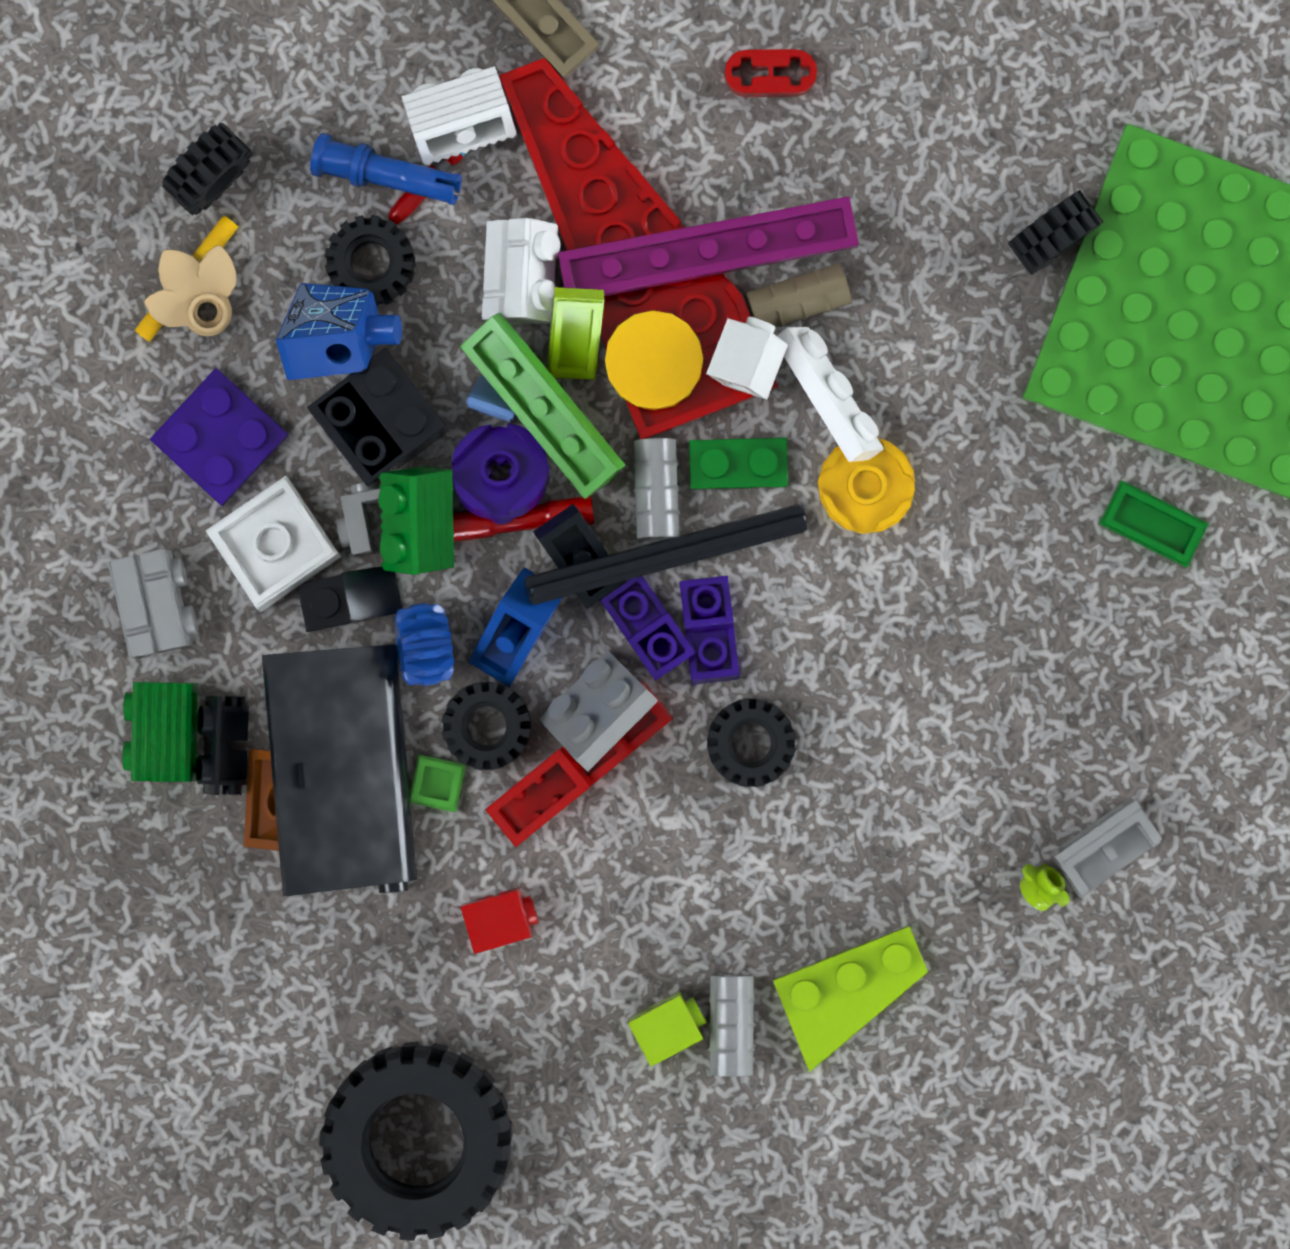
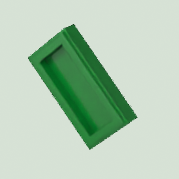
[1098,480,1209,568]

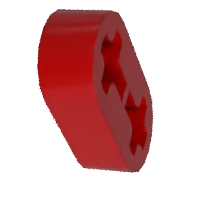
[724,49,817,97]

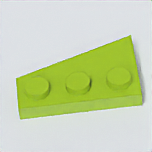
[772,925,928,1072]

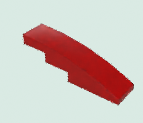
[485,681,673,847]

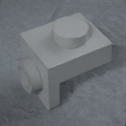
[337,480,380,556]

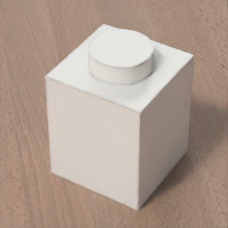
[706,317,788,400]

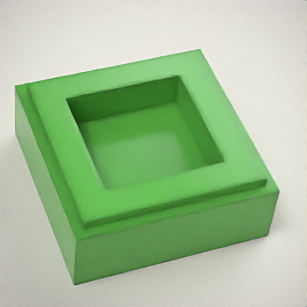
[410,754,466,813]

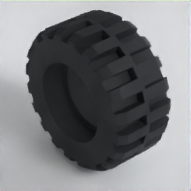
[319,1042,513,1241]

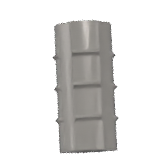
[632,438,680,540]
[707,974,756,1077]

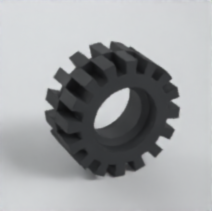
[162,123,253,215]
[1008,190,1103,275]
[325,215,416,307]
[442,682,531,770]
[707,699,796,787]

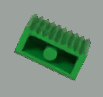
[379,466,454,575]
[122,682,198,782]

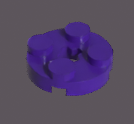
[452,424,551,524]

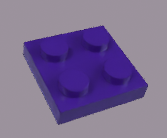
[149,368,289,506]

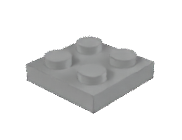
[539,650,658,771]

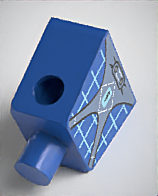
[276,283,402,380]

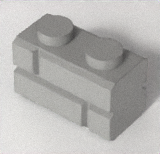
[108,549,198,659]

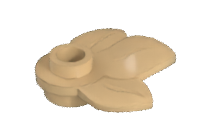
[144,245,237,336]

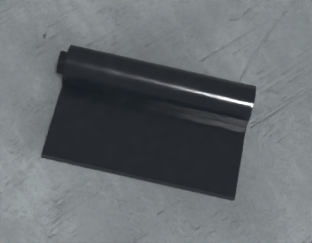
[262,644,417,896]

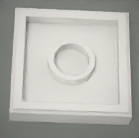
[206,476,342,612]

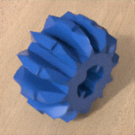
[394,603,454,686]

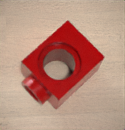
[460,887,539,954]

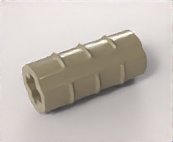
[746,263,852,327]

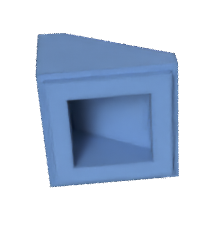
[466,375,517,423]

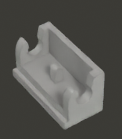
[1049,798,1162,899]

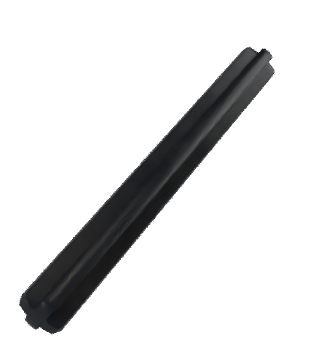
[525,504,808,605]

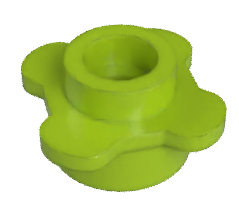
[1020,863,1070,911]

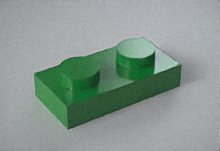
[689,438,788,490]

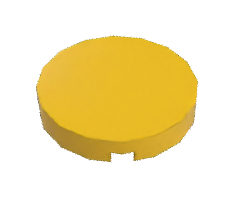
[605,310,703,411]
[818,438,915,534]

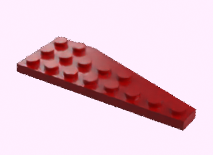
[499,58,778,439]

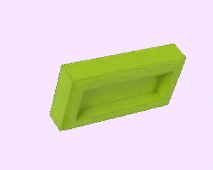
[546,287,604,380]

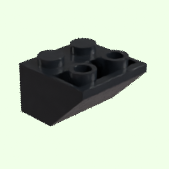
[306,348,449,487]

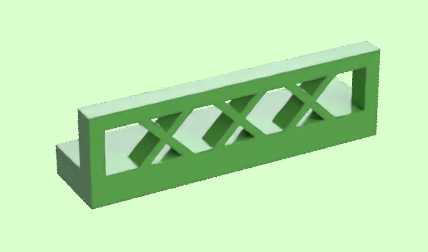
[460,313,626,499]

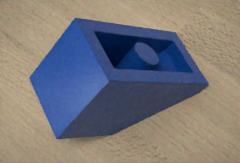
[468,567,563,688]

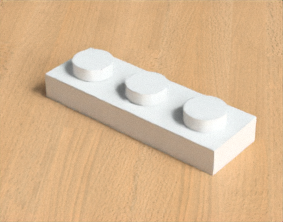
[777,327,884,462]

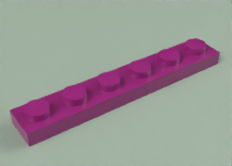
[558,196,859,296]

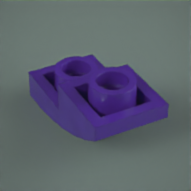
[600,576,695,681]
[679,576,740,685]

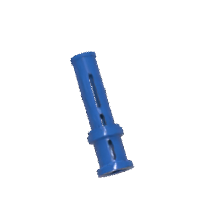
[310,133,462,205]

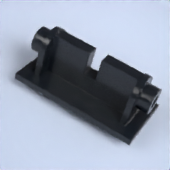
[195,696,249,795]

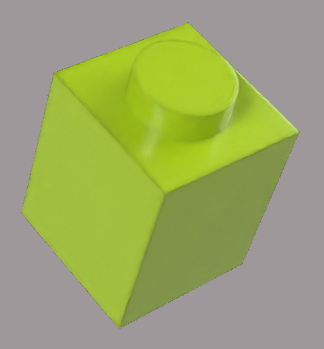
[628,991,707,1067]

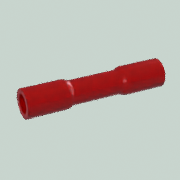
[453,496,595,542]

